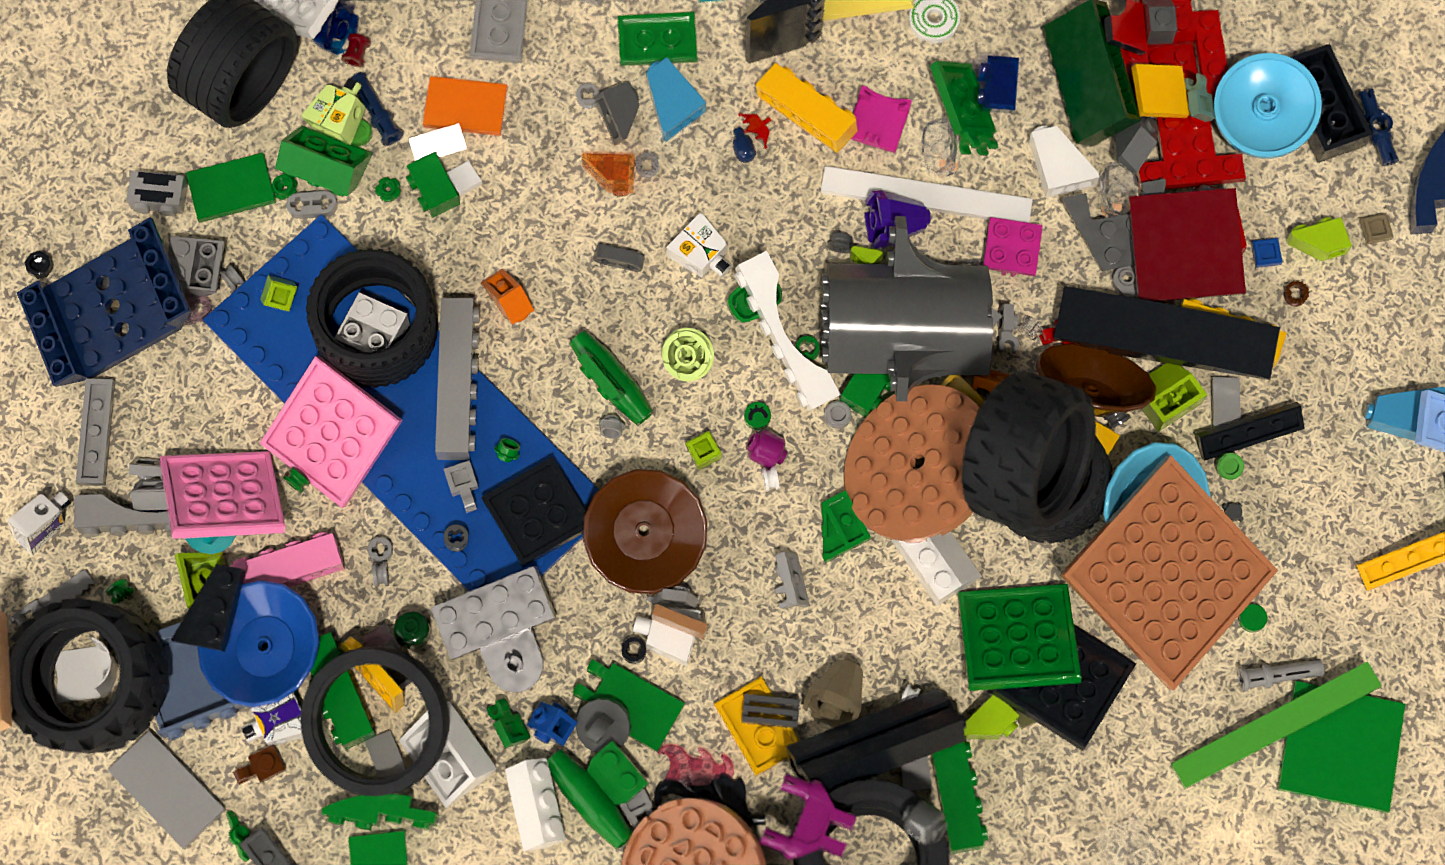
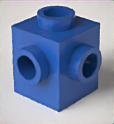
[527,702,578,746]

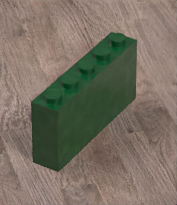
[1043,0,1141,147]

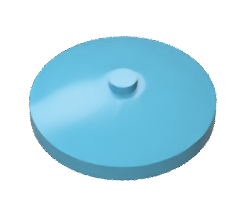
[1214,53,1322,159]

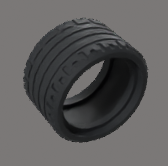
[167,0,297,128]
[306,248,438,388]
[1007,436,1113,544]

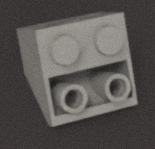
[168,236,224,299]

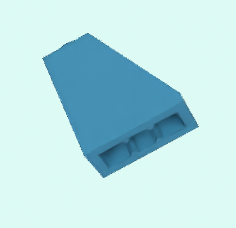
[646,57,706,142]
[1364,387,1445,441]

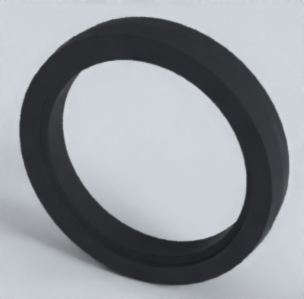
[300,646,450,796]

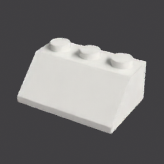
[891,531,982,606]
[399,701,497,808]

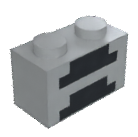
[126,170,188,216]

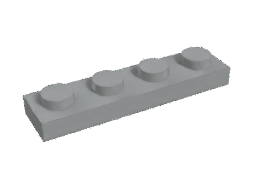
[76,378,115,486]

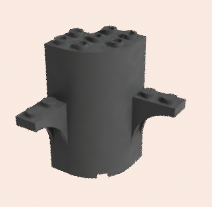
[821,216,993,401]

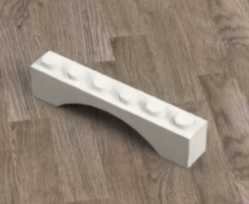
[734,251,840,411]

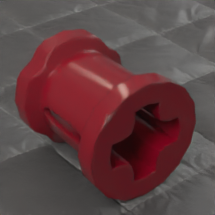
[341,33,371,67]

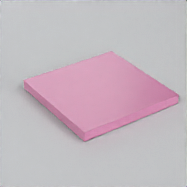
[259,356,403,508]
[160,451,285,539]

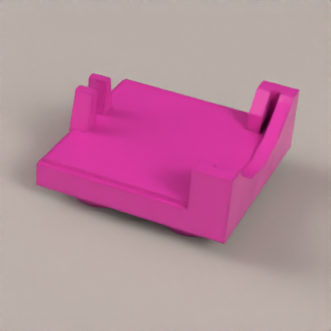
[850,85,912,153]
[983,217,1043,277]

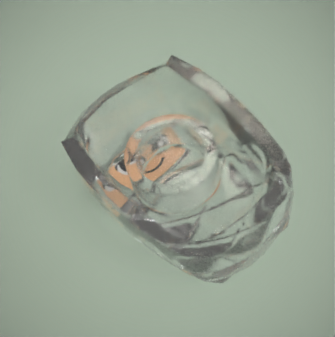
[921,118,960,177]
[1098,162,1139,218]

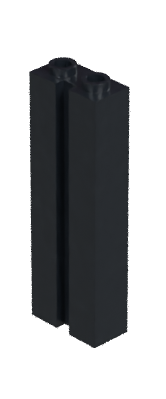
[786,688,967,793]

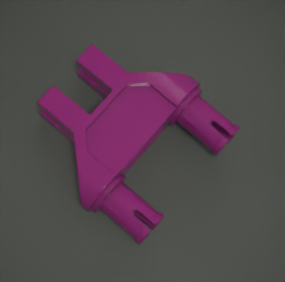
[760,773,857,860]

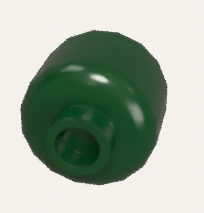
[394,611,431,650]

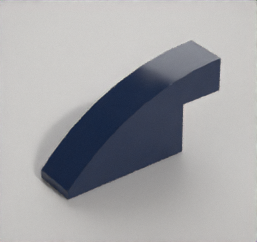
[1409,130,1445,235]

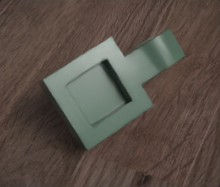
[1185,73,1215,122]

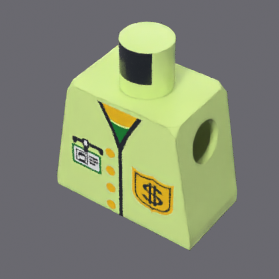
[301,78,365,145]

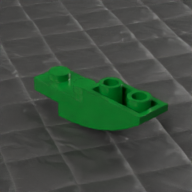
[321,794,439,831]

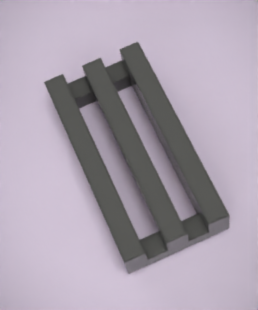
[742,694,800,729]

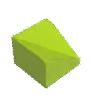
[850,244,884,264]
[260,275,297,311]
[685,431,722,471]

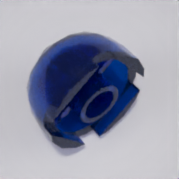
[312,2,358,55]

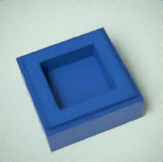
[1251,238,1283,268]

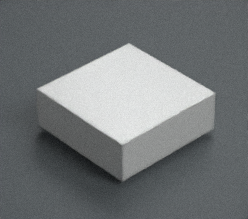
[446,160,482,197]

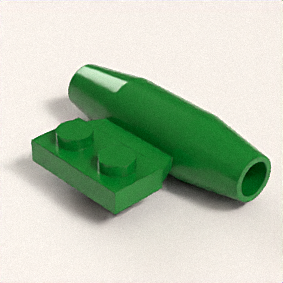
[569,330,654,426]
[547,741,650,850]

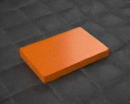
[423,76,508,136]

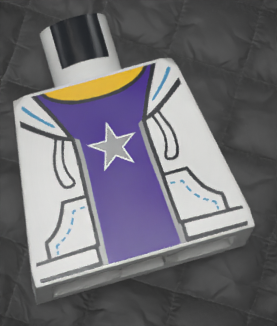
[8,492,71,556]
[241,692,302,746]

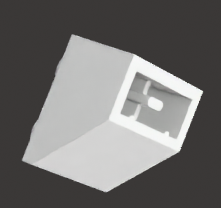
[334,293,410,352]

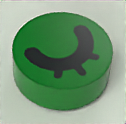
[744,402,771,430]

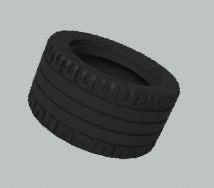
[793,778,950,865]

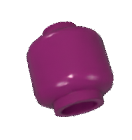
[746,429,788,469]

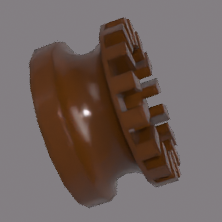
[1283,280,1310,307]

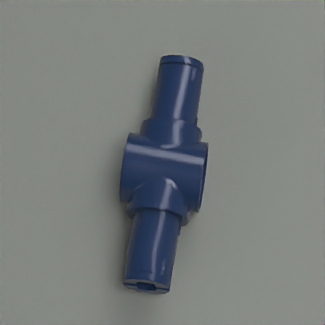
[1358,89,1399,166]

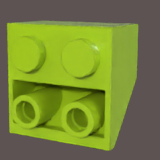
[1142,363,1207,432]

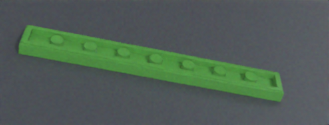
[1171,661,1382,789]

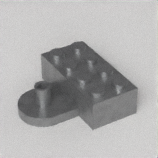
[430,566,557,692]

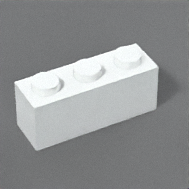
[505,758,566,851]

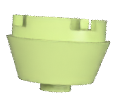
[662,328,714,381]

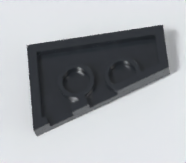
[171,564,246,652]

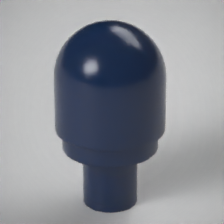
[733,127,756,163]

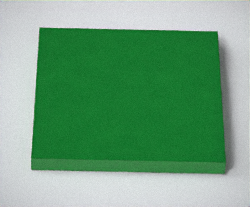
[958,584,1081,691]
[1277,681,1406,813]

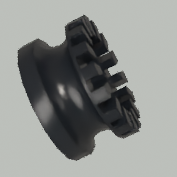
[622,637,647,664]

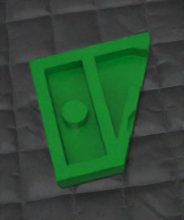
[822,490,872,563]

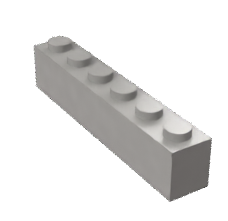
[435,298,480,460]

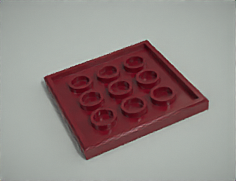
[1128,188,1246,302]

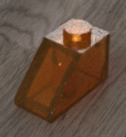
[582,153,635,197]

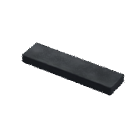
[1197,402,1305,461]

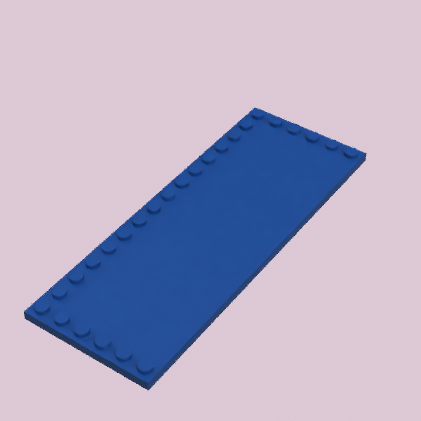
[203,215,599,592]

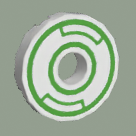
[908,0,960,44]

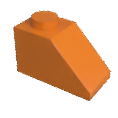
[480,268,535,325]

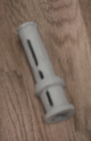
[1237,659,1324,692]

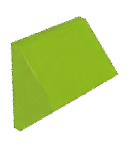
[175,552,226,609]

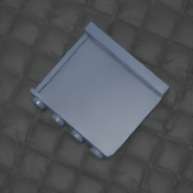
[155,622,252,740]

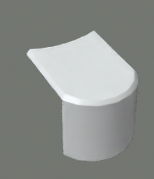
[55,637,118,703]

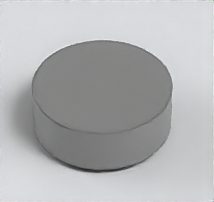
[824,401,851,429]

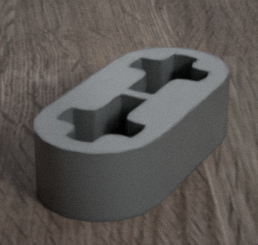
[593,245,645,272]

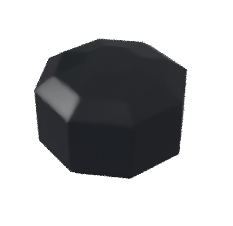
[25,251,53,279]

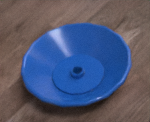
[197,580,319,707]

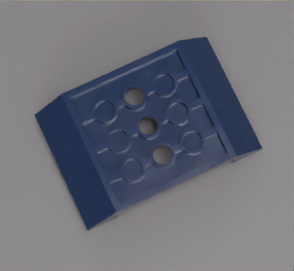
[17,217,191,387]

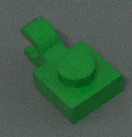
[487,698,531,749]

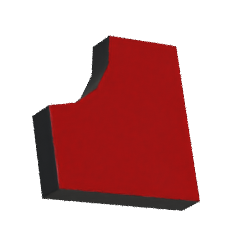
[1104,0,1148,55]

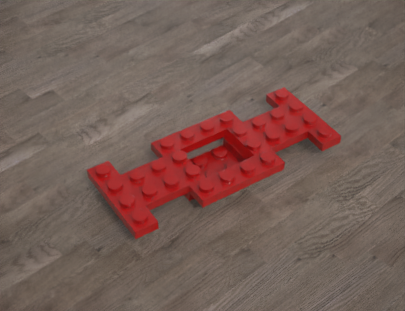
[1120,0,1246,191]

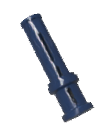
[350,72,404,146]

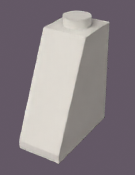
[1029,126,1099,198]

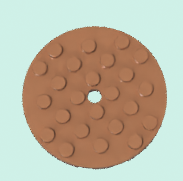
[844,385,981,543]
[621,798,766,865]

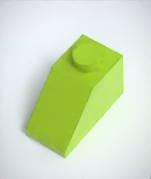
[964,695,1019,740]

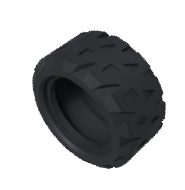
[961,370,1096,535]
[9,598,168,754]

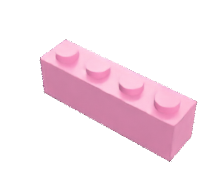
[229,532,345,587]

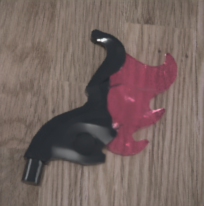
[654,745,765,828]

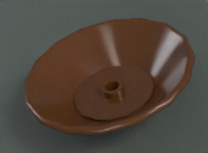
[1035,344,1157,417]
[583,469,708,594]

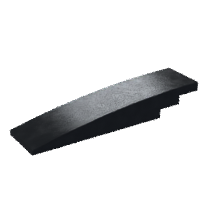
[1054,286,1280,380]

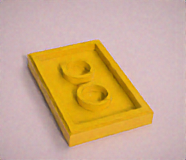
[714,676,800,777]

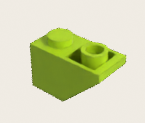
[1286,217,1352,261]

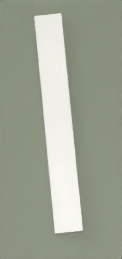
[821,166,1033,223]

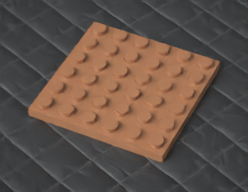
[1060,455,1278,690]

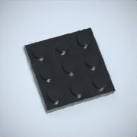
[481,457,586,568]

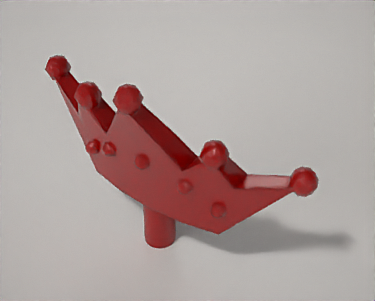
[738,113,772,149]

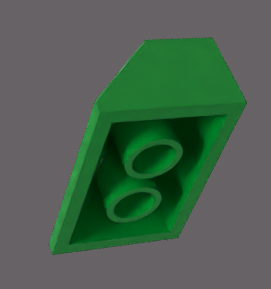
[275,125,373,196]

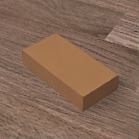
[652,604,708,640]

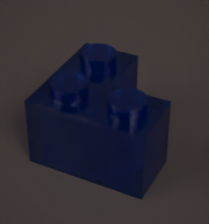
[977,55,1019,114]

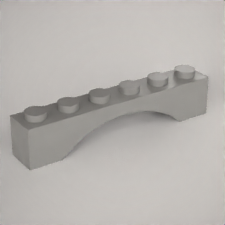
[74,494,171,537]

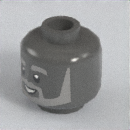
[902,801,947,845]

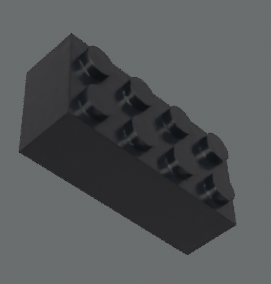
[1290,43,1373,163]

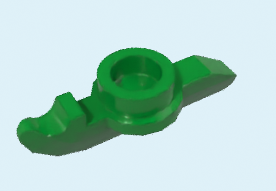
[226,811,250,862]

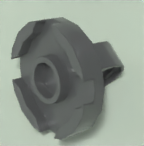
[575,697,631,753]

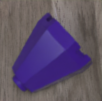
[864,190,931,248]

